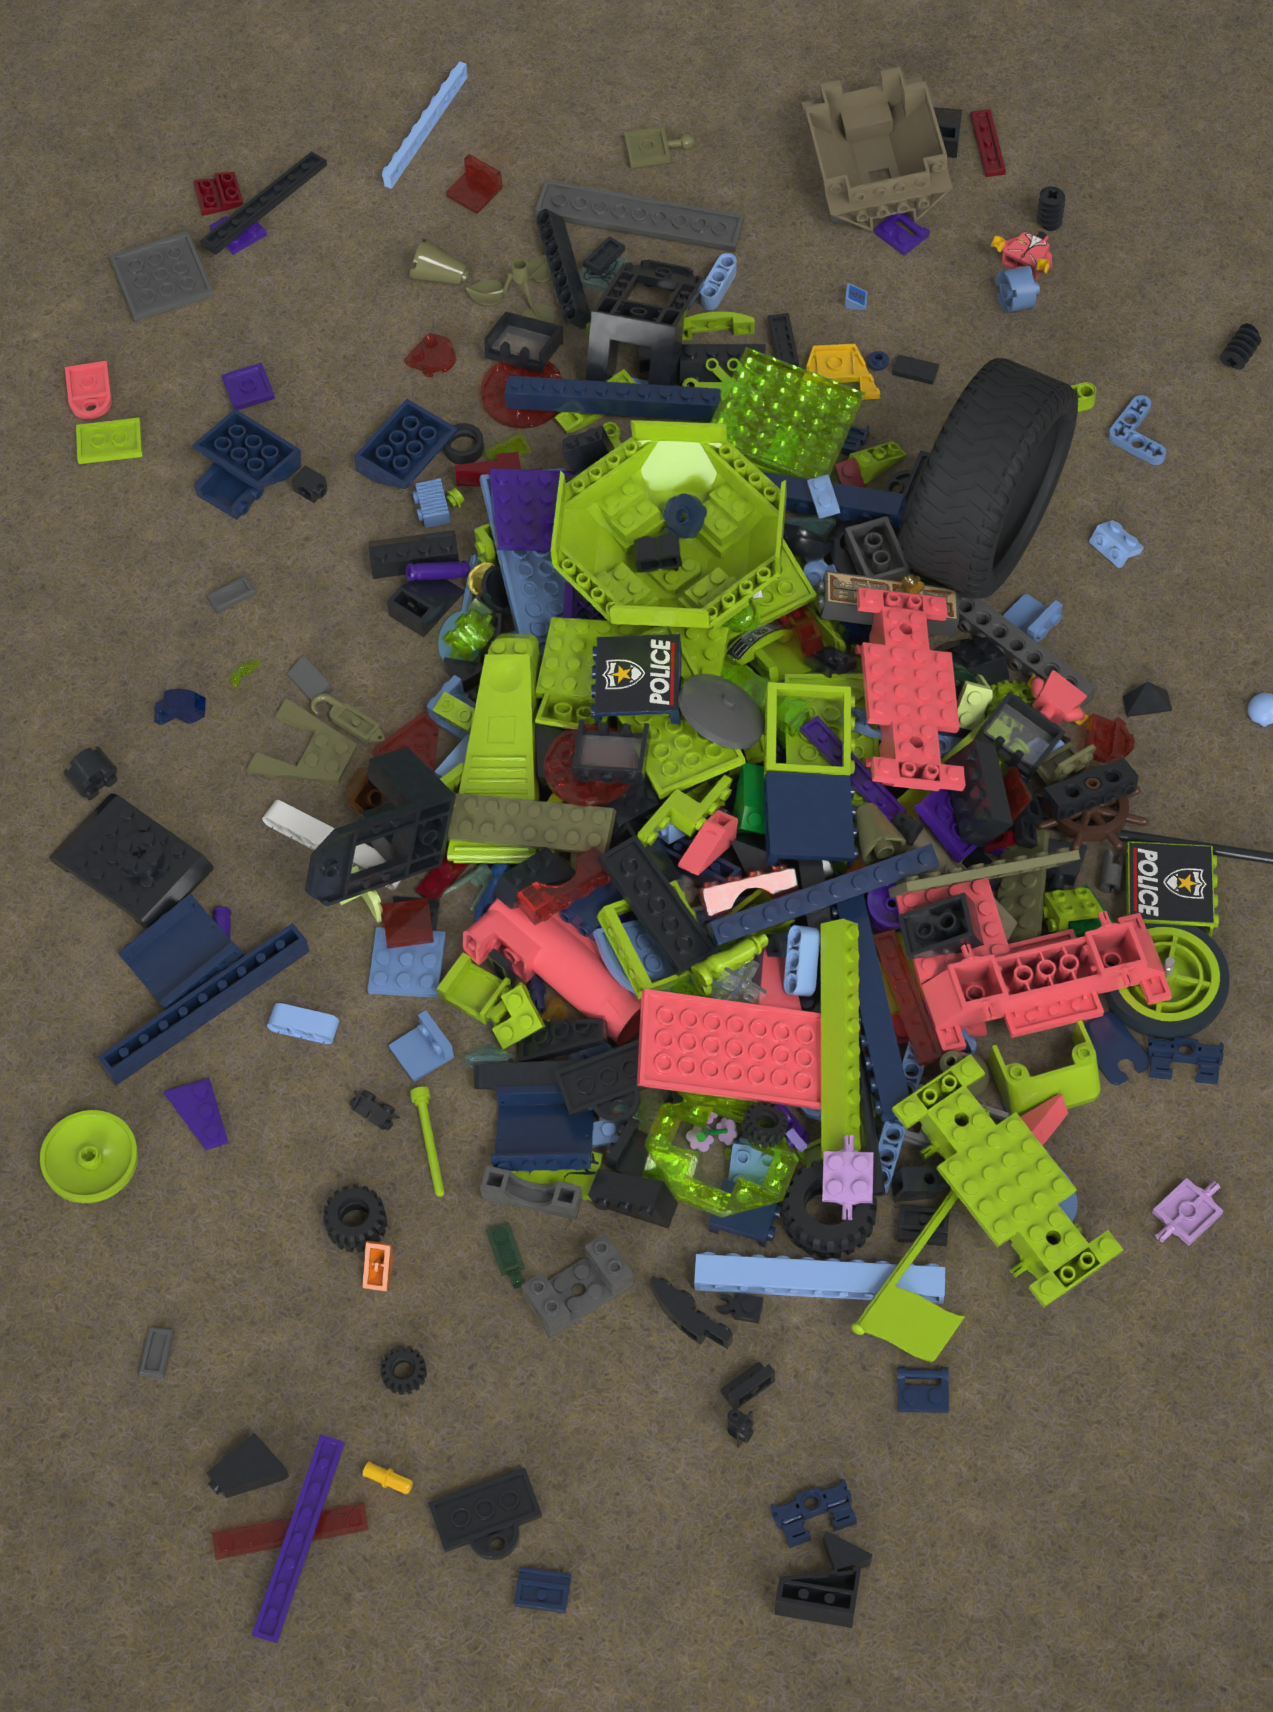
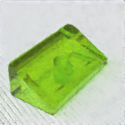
[483,433,532,461]

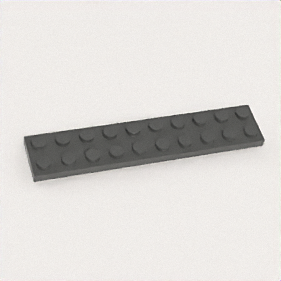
[535,180,745,252]

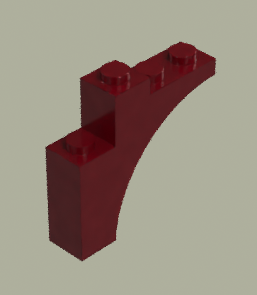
[455,452,543,487]

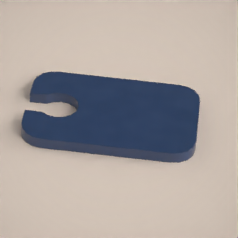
[1084,1012,1150,1085]

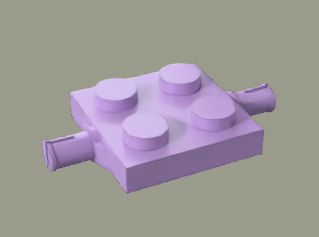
[822,1135,874,1220]
[1152,1178,1223,1246]

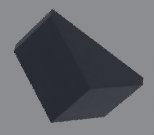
[444,657,484,692]
[823,1531,873,1572]

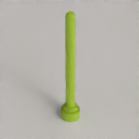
[410,1086,445,1197]

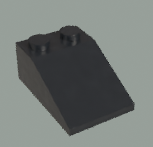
[898,892,984,959]

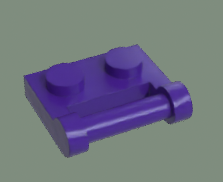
[874,213,930,256]

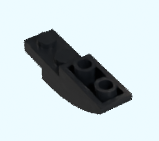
[1001,762,1043,849]
[650,1276,733,1349]

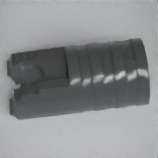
[1100,850,1125,894]

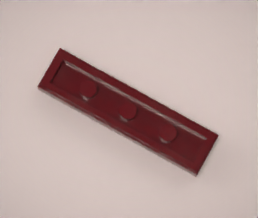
[970,109,1006,177]

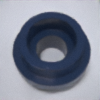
[868,351,889,371]

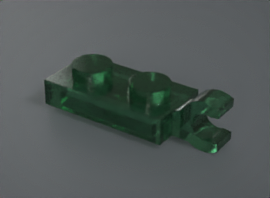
[486,1222,525,1289]

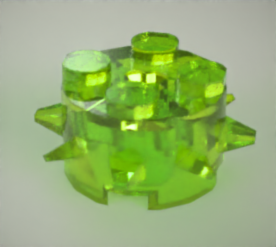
[442,609,495,661]

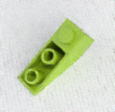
[848,441,907,484]

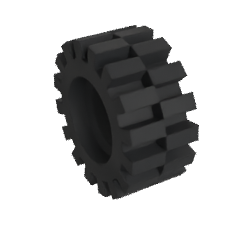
[741,1101,788,1148]
[380,1346,427,1395]

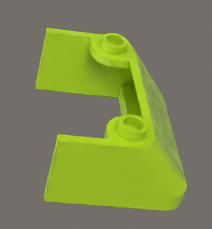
[987,1020,1101,1117]

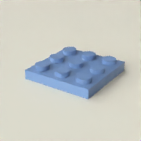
[368,927,446,998]

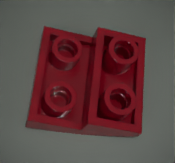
[193,172,243,216]

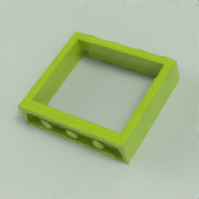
[764,682,855,778]
[596,880,706,1000]

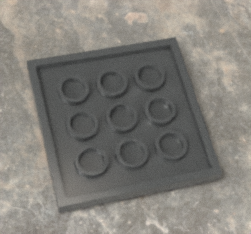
[110,231,214,321]

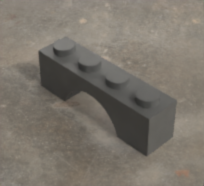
[480,1166,583,1220]

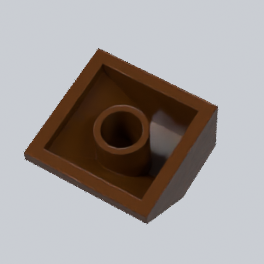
[346,767,390,814]

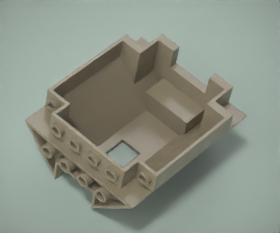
[802,67,953,232]

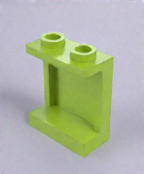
[437,952,512,1025]

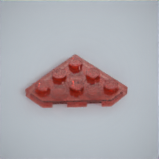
[372,711,439,773]

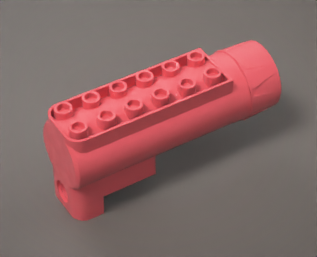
[462,898,641,1045]

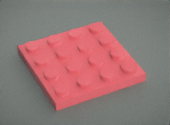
[895,878,1011,984]

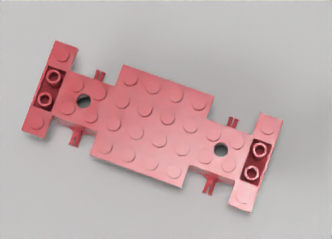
[855,587,965,791]
[913,911,1172,1055]

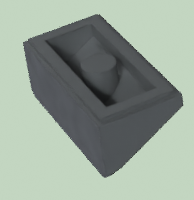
[287,656,332,701]

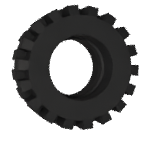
[323,1184,387,1253]

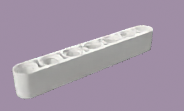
[262,800,401,890]

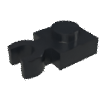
[718,1293,763,1324]

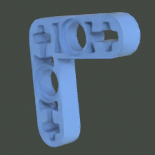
[1109,395,1166,465]

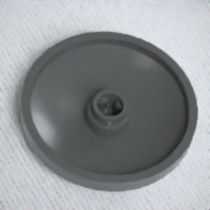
[678,674,765,749]

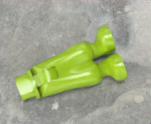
[690,933,768,997]

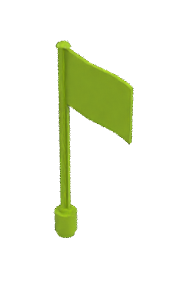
[851,1188,965,1362]

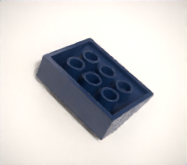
[354,399,458,489]
[192,409,301,490]

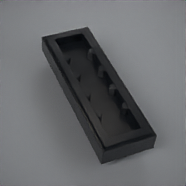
[768,313,799,370]

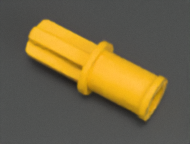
[363,1461,413,1494]

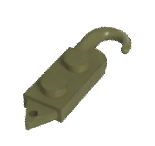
[311,693,386,745]

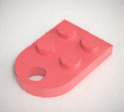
[65,361,112,419]

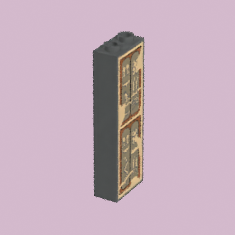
[817,571,959,637]

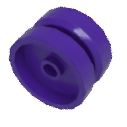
[865,883,901,936]

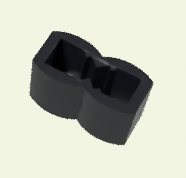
[634,533,682,572]

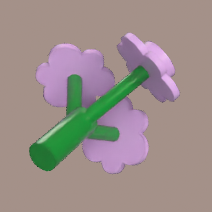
[686,1103,738,1152]

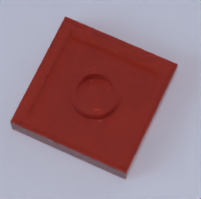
[382,898,434,949]

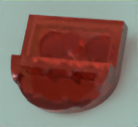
[404,333,457,377]
[1084,713,1135,764]

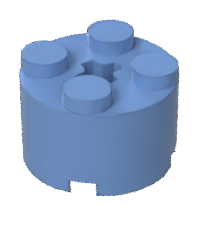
[995,266,1040,313]

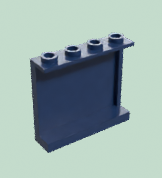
[763,771,858,869]

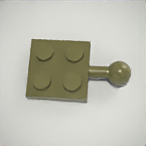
[624,126,695,168]

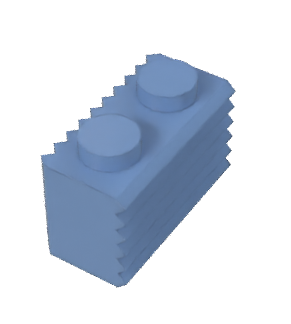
[412,478,450,528]

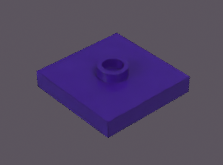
[221,363,275,410]

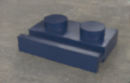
[514,1567,572,1614]

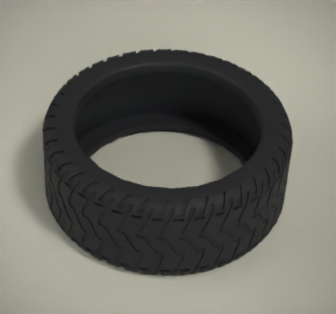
[903,358,1078,598]

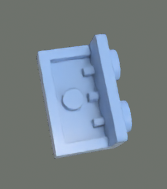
[1089,520,1144,568]

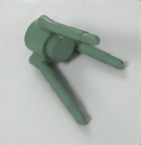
[442,863,493,911]

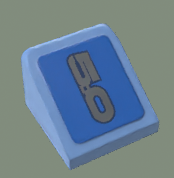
[845,283,868,310]

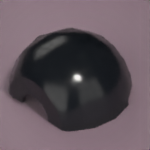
[783,524,835,563]
[481,564,512,616]

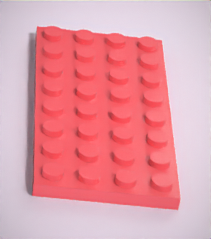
[637,989,821,1110]

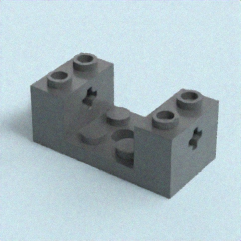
[521,1233,634,1338]

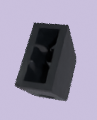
[1045,838,1087,892]
[891,1166,951,1203]

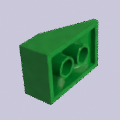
[733,762,765,838]

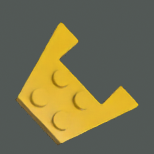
[797,344,880,403]

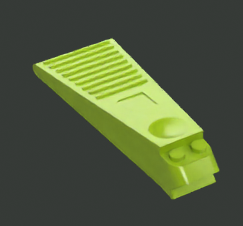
[447,634,542,864]

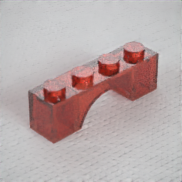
[517,846,610,925]
[698,864,799,917]

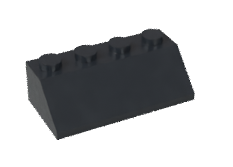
[680,344,766,393]
[369,530,459,579]

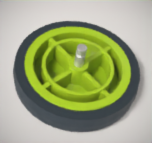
[1104,923,1229,1039]

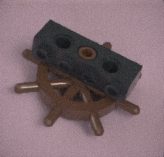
[1035,758,1148,851]

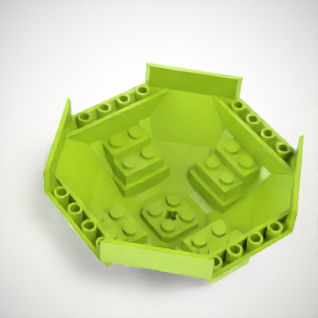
[550,420,787,630]

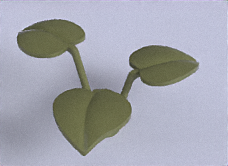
[466,254,555,324]

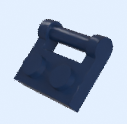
[897,1366,949,1413]

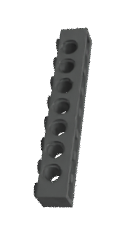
[957,591,1096,709]

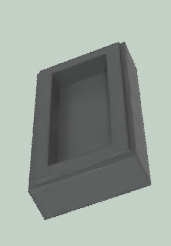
[206,576,256,614]
[139,1326,175,1379]

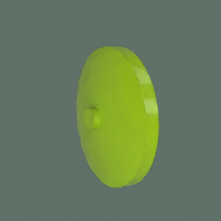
[40,1110,138,1203]

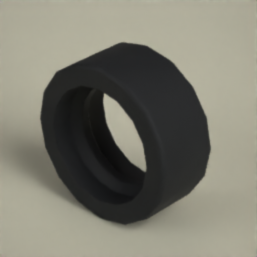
[444,423,484,464]

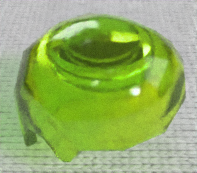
[725,601,760,634]

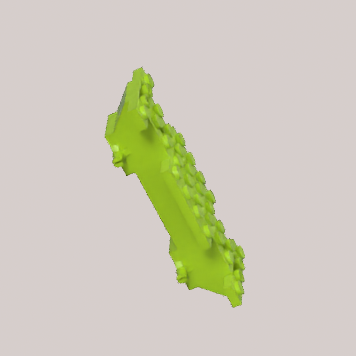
[892,1054,1124,1308]

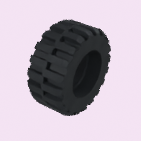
[782,1160,877,1258]

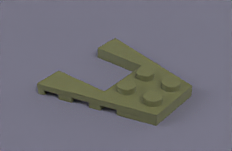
[246,698,358,785]

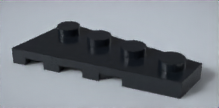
[519,1018,607,1062]

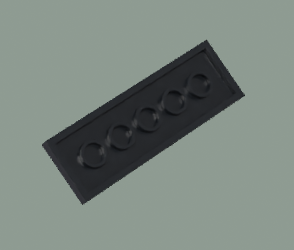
[596,835,718,977]

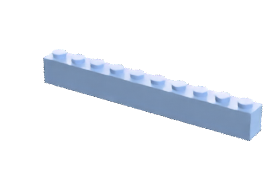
[694,1252,945,1304]

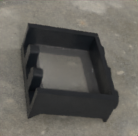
[484,312,563,373]
[973,691,1065,780]
[572,720,651,785]

